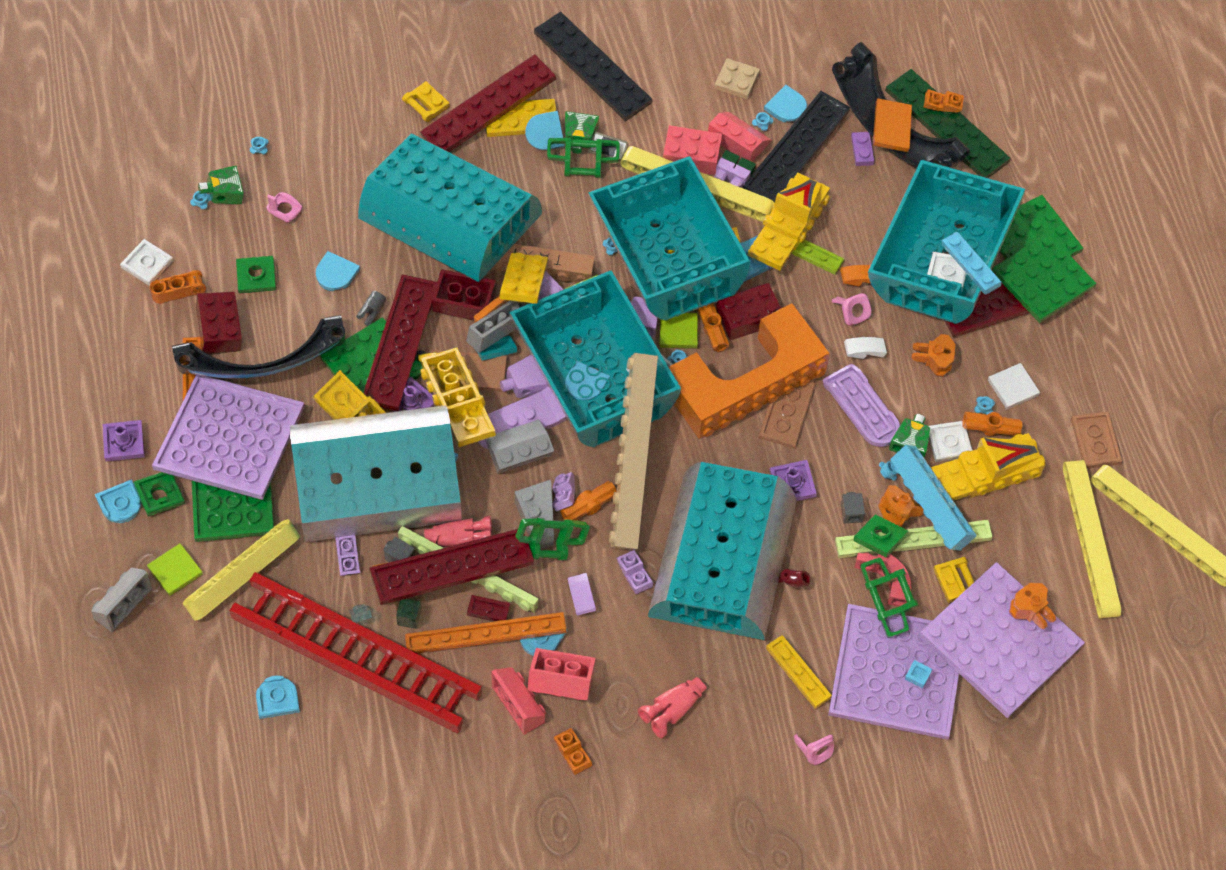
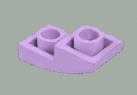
[552,472,575,511]
[335,535,360,576]
[617,550,653,594]
[568,573,596,616]

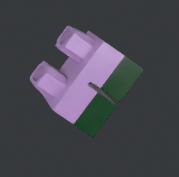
[714,150,756,188]

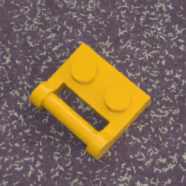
[402,81,450,122]
[933,557,974,603]

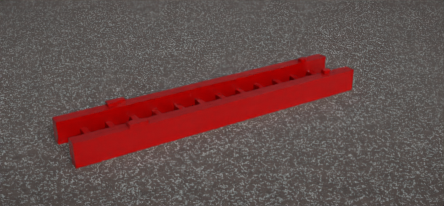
[229,572,482,734]

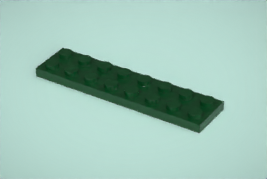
[885,69,1011,178]

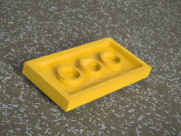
[486,99,556,137]
[500,253,548,304]

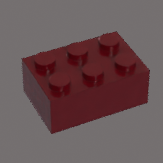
[432,269,496,320]
[716,283,781,341]
[196,292,242,353]

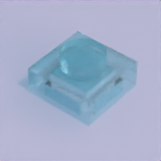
[349,604,372,622]

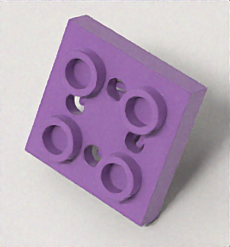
[390,377,435,412]
[102,420,145,462]
[770,460,817,501]

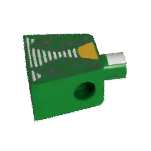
[565,111,599,154]
[198,166,244,204]
[889,414,930,458]

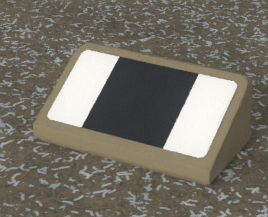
[588,132,628,162]

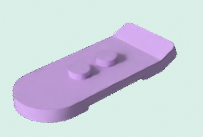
[823,364,900,447]
[478,386,567,449]

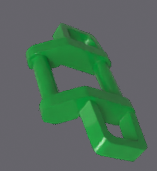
[547,137,620,178]
[516,518,590,561]
[860,558,919,638]

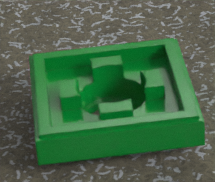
[236,256,276,294]
[133,472,185,517]
[854,514,908,558]

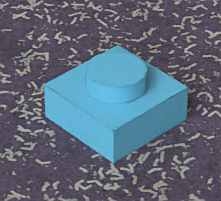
[905,660,932,688]

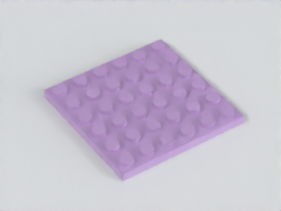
[152,375,305,500]
[918,562,1085,718]
[828,604,959,740]

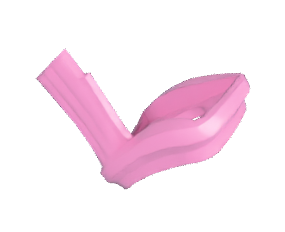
[267,192,302,222]
[832,294,871,325]
[794,734,834,765]

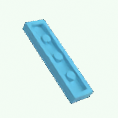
[942,232,1001,295]

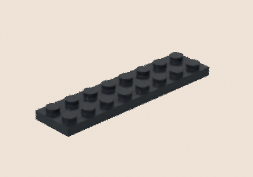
[534,11,652,121]
[743,90,850,203]

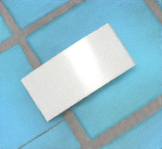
[844,337,887,359]

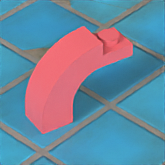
[854,553,911,607]

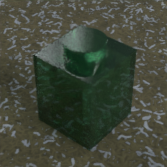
[396,599,421,629]

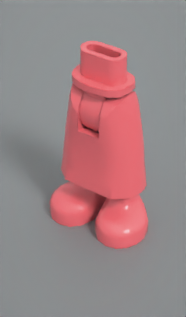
[424,516,492,547]
[638,677,707,738]

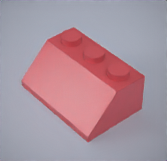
[708,112,772,162]
[491,667,546,735]

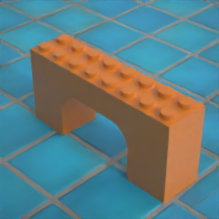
[669,303,830,439]

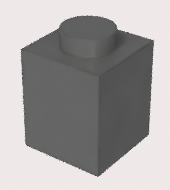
[841,492,865,524]
[383,536,415,562]

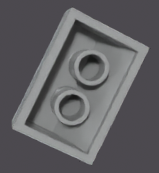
[485,419,554,474]
[91,567,152,632]

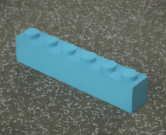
[890,445,977,551]

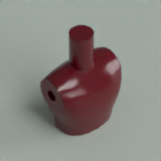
[778,569,811,589]

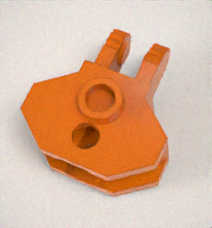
[912,334,955,376]
[878,485,924,527]
[1009,583,1057,629]

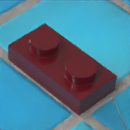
[467,595,510,622]

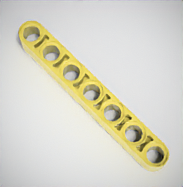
[183,519,300,620]

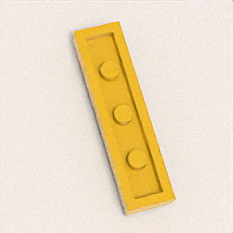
[766,635,832,709]

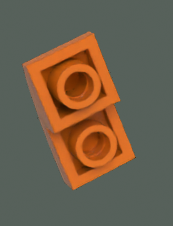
[924,89,964,112]
[840,265,871,287]
[553,728,592,775]

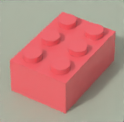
[663,125,722,175]
[527,648,596,700]

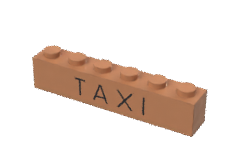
[491,244,595,283]

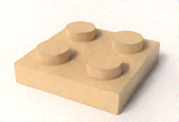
[714,58,760,99]

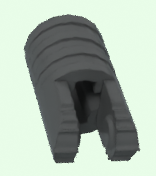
[356,291,386,326]

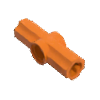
[697,303,729,352]
[962,411,1022,436]
[560,481,617,521]

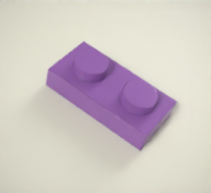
[851,132,874,166]

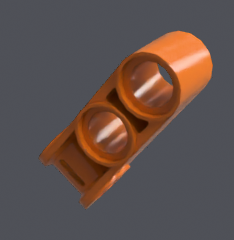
[150,270,206,304]

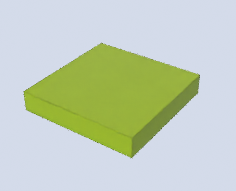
[660,313,698,349]
[147,544,203,596]

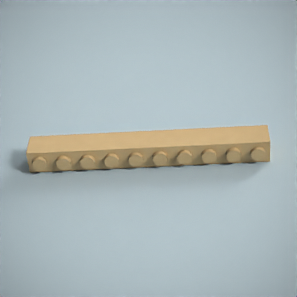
[609,353,658,550]

